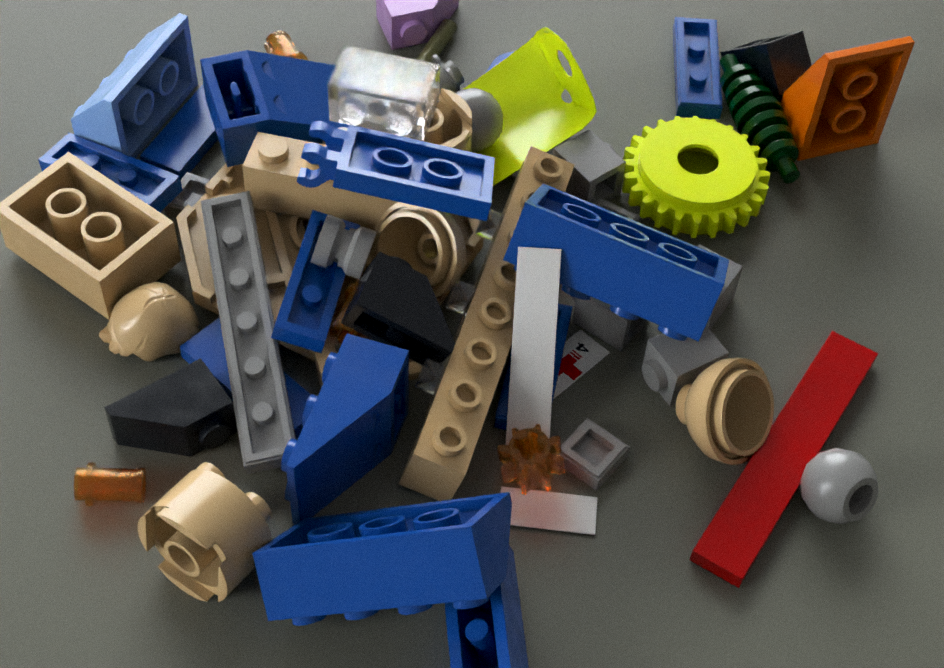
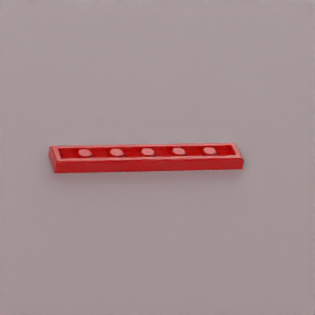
[689,331,878,588]

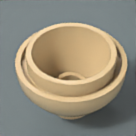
[371,202,466,298]
[676,358,774,465]

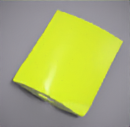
[464,27,597,186]

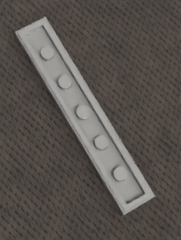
[201,191,296,474]

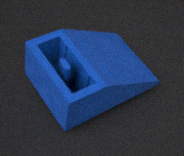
[200,50,363,167]
[281,333,409,525]

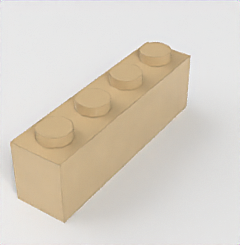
[242,132,436,244]

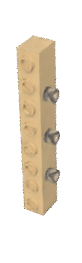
[399,146,575,501]

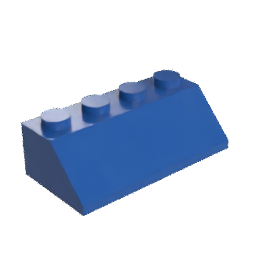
[503,183,729,342]
[252,492,512,626]

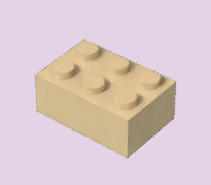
[0,152,181,320]

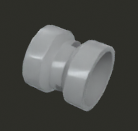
[311,214,377,280]

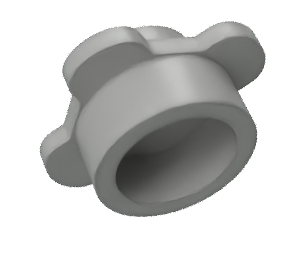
[425,54,465,94]

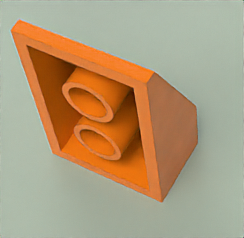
[781,36,915,161]

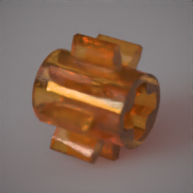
[497,424,565,495]

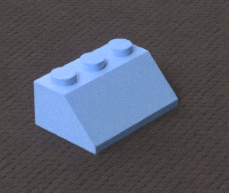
[71,13,198,158]

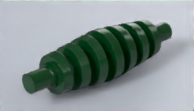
[719,54,800,184]

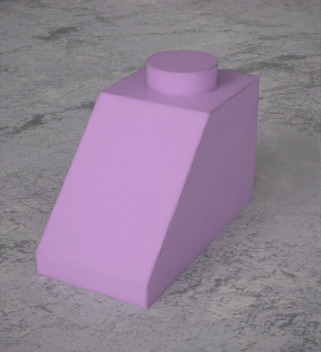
[376,0,459,50]

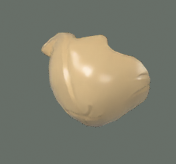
[99,282,200,362]

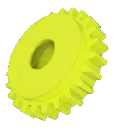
[622,116,770,238]

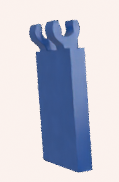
[297,121,495,221]

